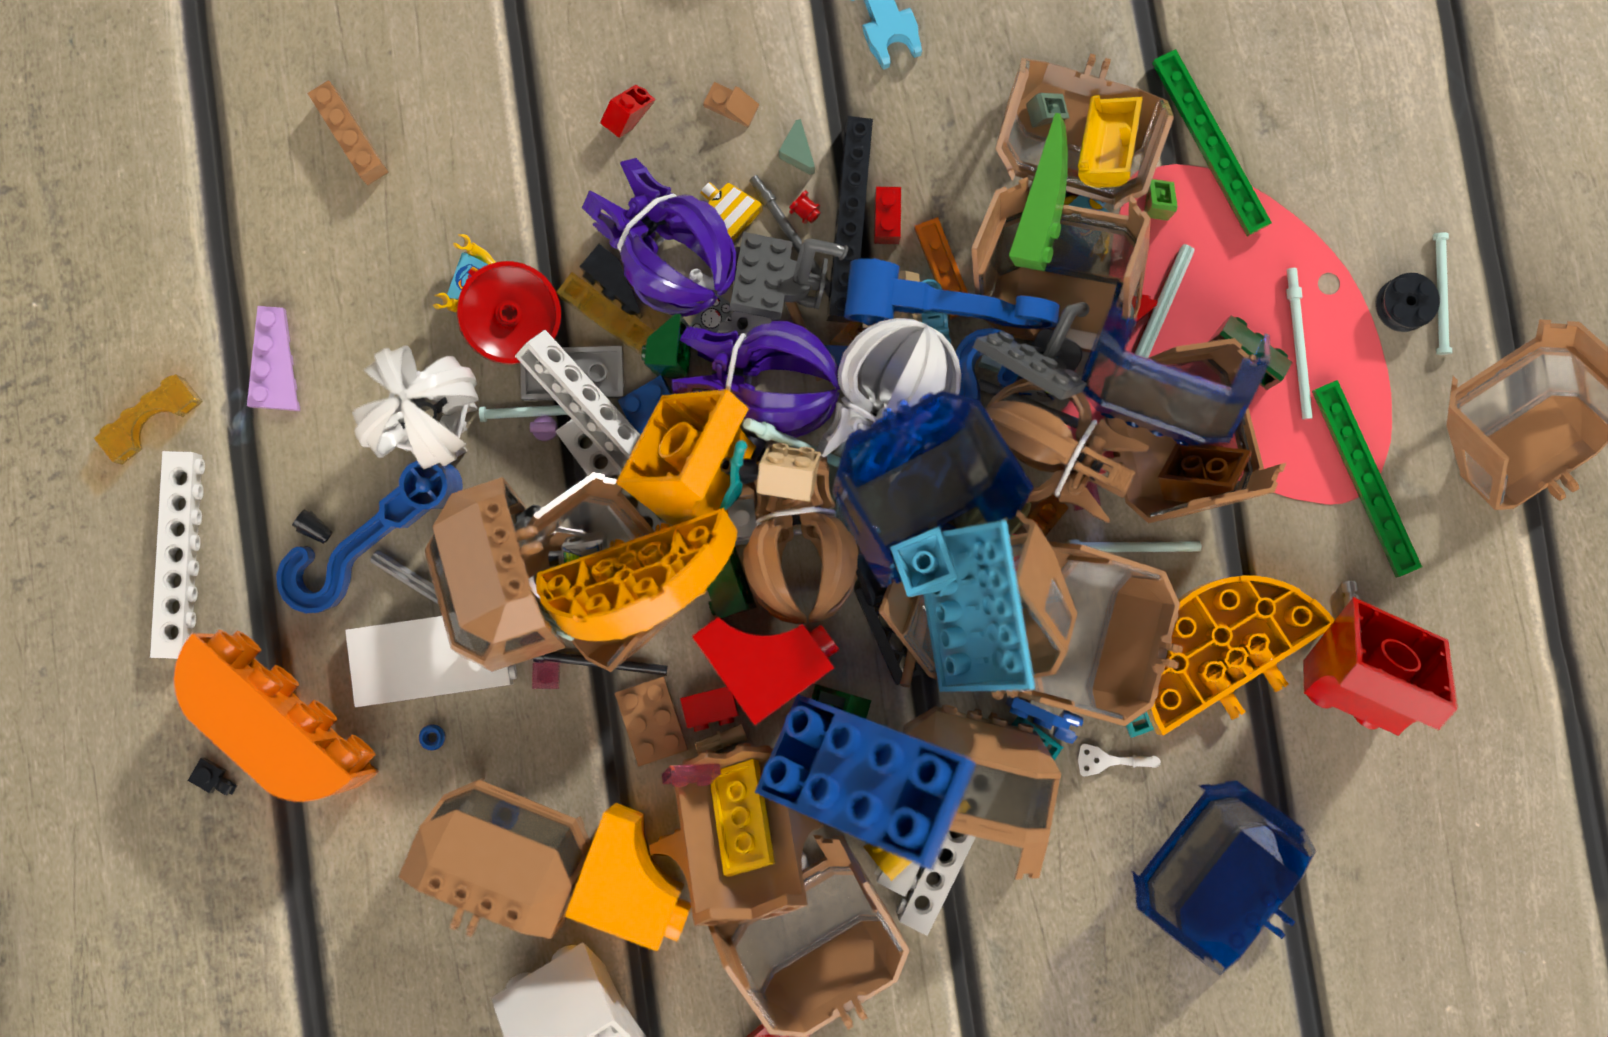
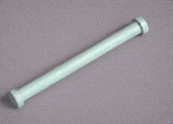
[1433,232,1452,355]
[479,405,568,422]

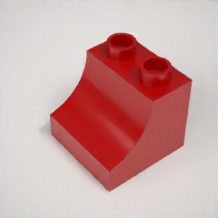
[1303,597,1458,736]
[692,617,839,725]

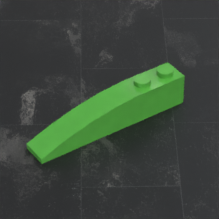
[1009,113,1068,271]

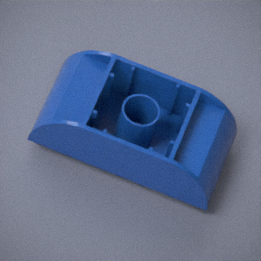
[754,694,976,870]

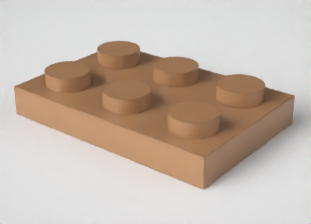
[615,676,688,767]

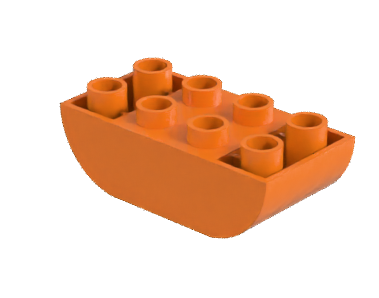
[174,630,379,801]

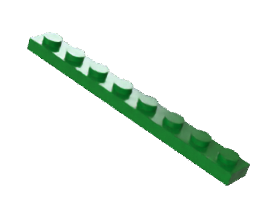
[1152,49,1272,237]
[1312,380,1422,578]

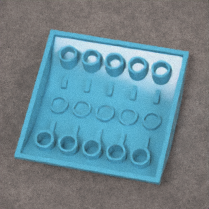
[923,520,1035,692]

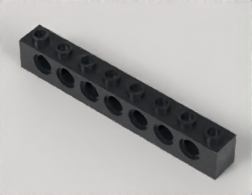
[826,116,873,324]

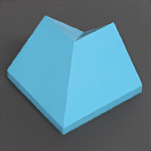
[890,527,958,597]

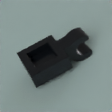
[187,757,238,796]

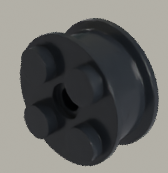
[1376,272,1440,332]

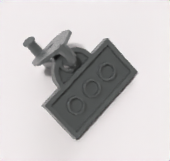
[729,232,848,320]
[973,302,1090,400]

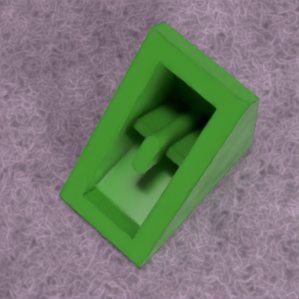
[1145,179,1178,221]

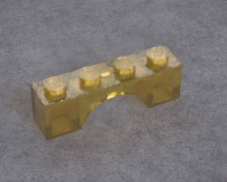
[557,272,654,356]
[94,374,203,465]

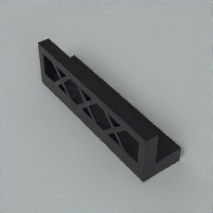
[854,588,924,685]

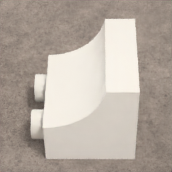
[491,942,646,1037]

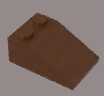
[1157,442,1252,503]

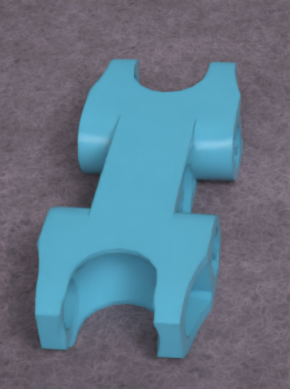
[851,0,922,70]

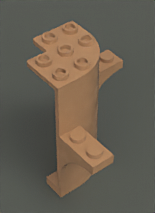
[649,743,827,926]

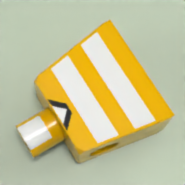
[700,182,762,242]

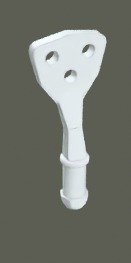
[1078,743,1161,777]

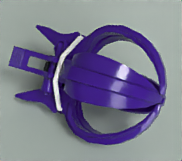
[582,158,736,317]
[672,321,841,438]

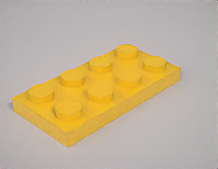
[709,759,775,877]

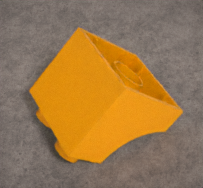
[616,389,756,526]
[565,803,691,951]

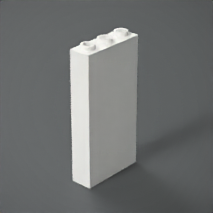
[345,614,517,707]

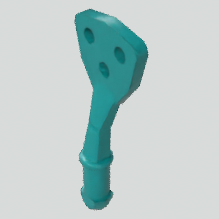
[719,441,748,510]

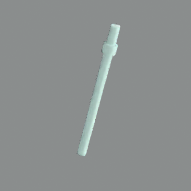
[1286,268,1313,419]
[743,418,856,473]
[1061,540,1202,552]

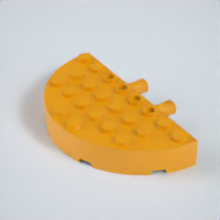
[536,508,738,641]
[1147,576,1335,736]

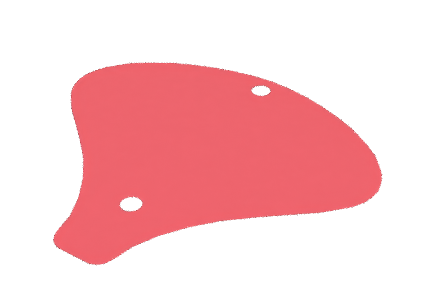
[1061,164,1392,505]

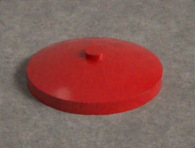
[456,261,561,365]

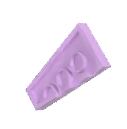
[247,306,300,411]

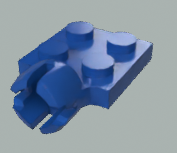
[618,375,672,435]
[1005,696,1084,744]

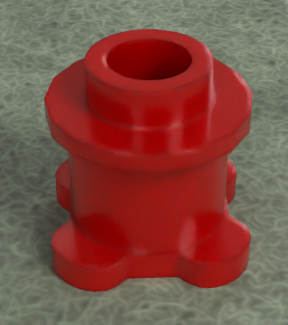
[789,190,821,224]

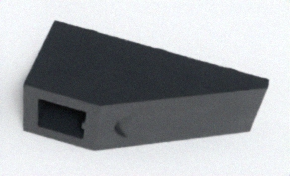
[579,244,643,319]

